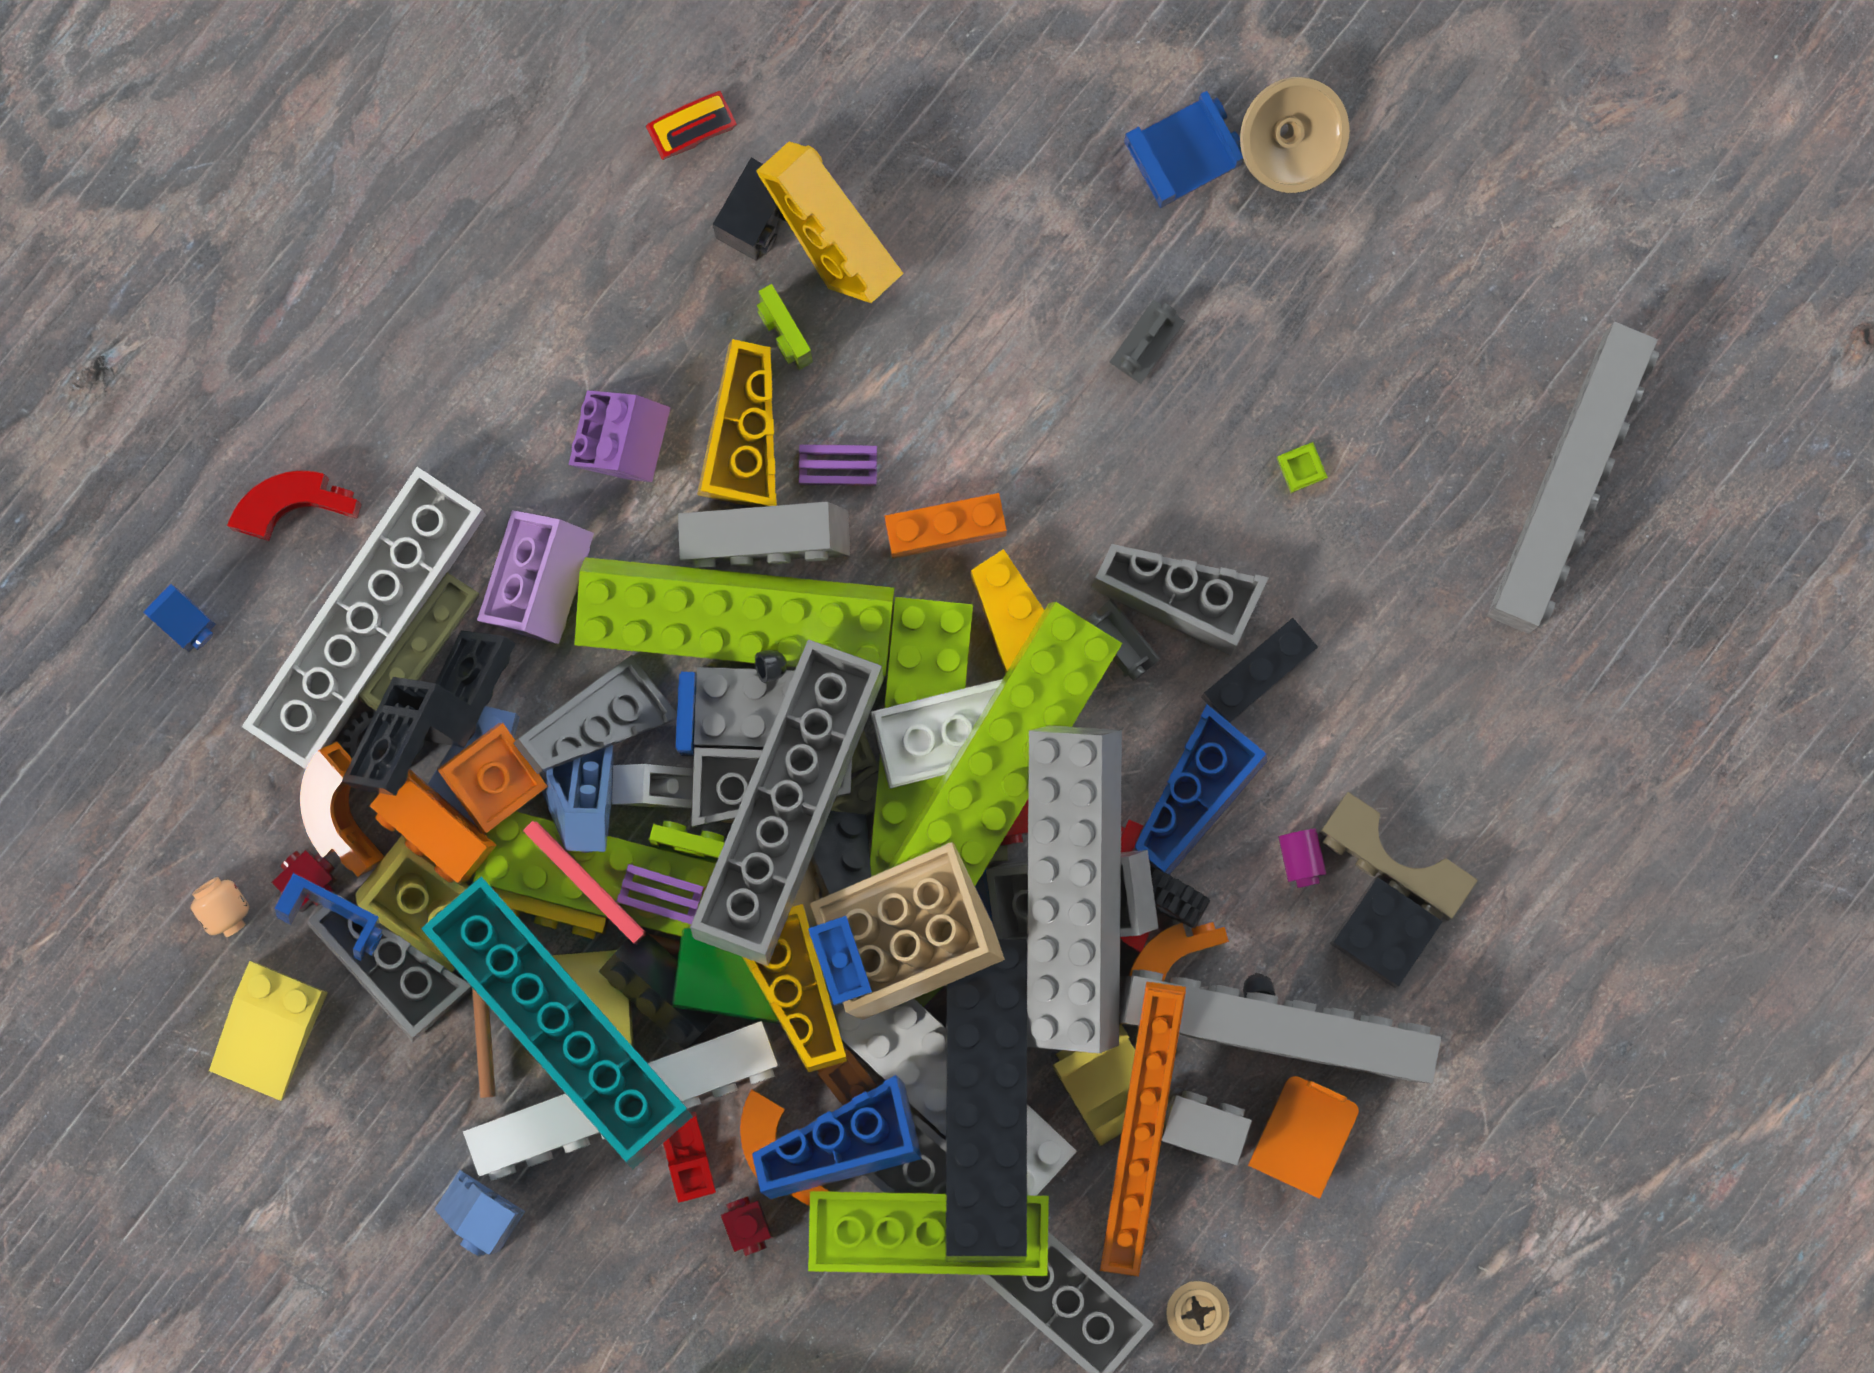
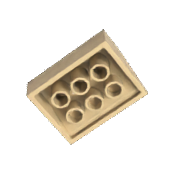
[810,842,1005,1020]

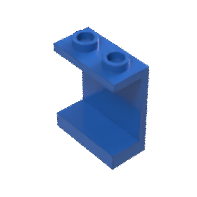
[1124,91,1243,208]
[274,873,383,961]
[808,916,872,1006]

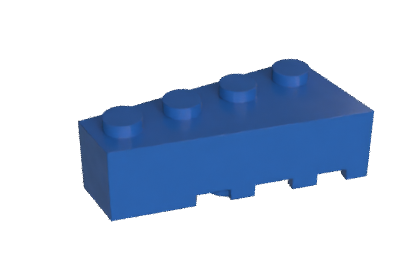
[1134,704,1268,875]
[752,1075,922,1199]

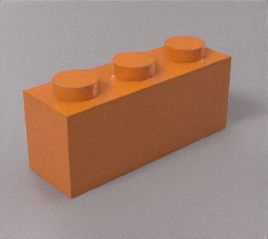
[884,493,1007,559]
[370,769,497,883]

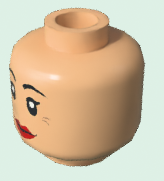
[190,877,249,937]

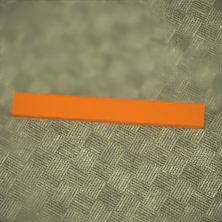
[1100,981,1186,1277]

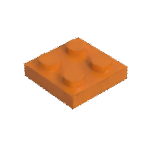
[437,723,548,833]

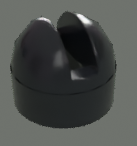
[755,650,787,683]
[1243,973,1276,998]

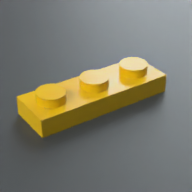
[493,888,609,939]

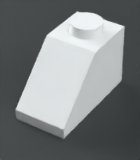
[612,764,694,808]

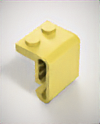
[1052,1024,1168,1146]

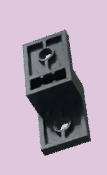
[342,630,516,796]

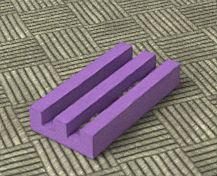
[799,445,877,486]
[617,864,704,924]

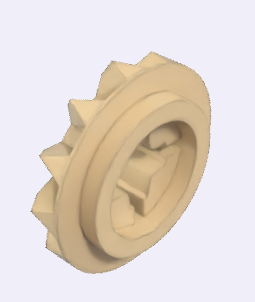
[1166,1281,1229,1345]

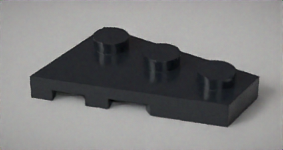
[811,810,871,898]

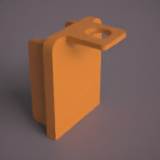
[1247,1076,1359,1199]

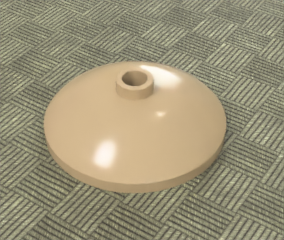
[1240,77,1350,193]

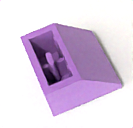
[568,390,671,482]

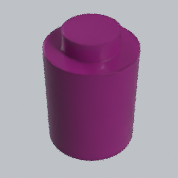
[1278,828,1326,888]

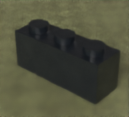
[1201,618,1318,723]
[598,932,718,1050]

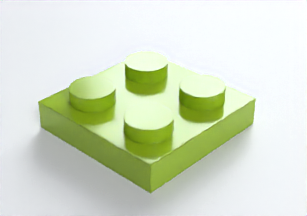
[756,284,813,370]
[649,821,725,864]

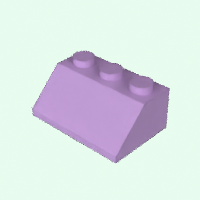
[477,510,594,644]

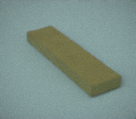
[358,572,479,710]

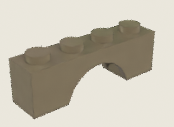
[1319,792,1478,920]

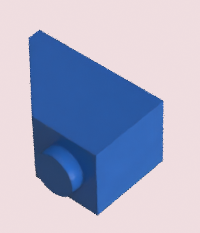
[144,584,216,652]

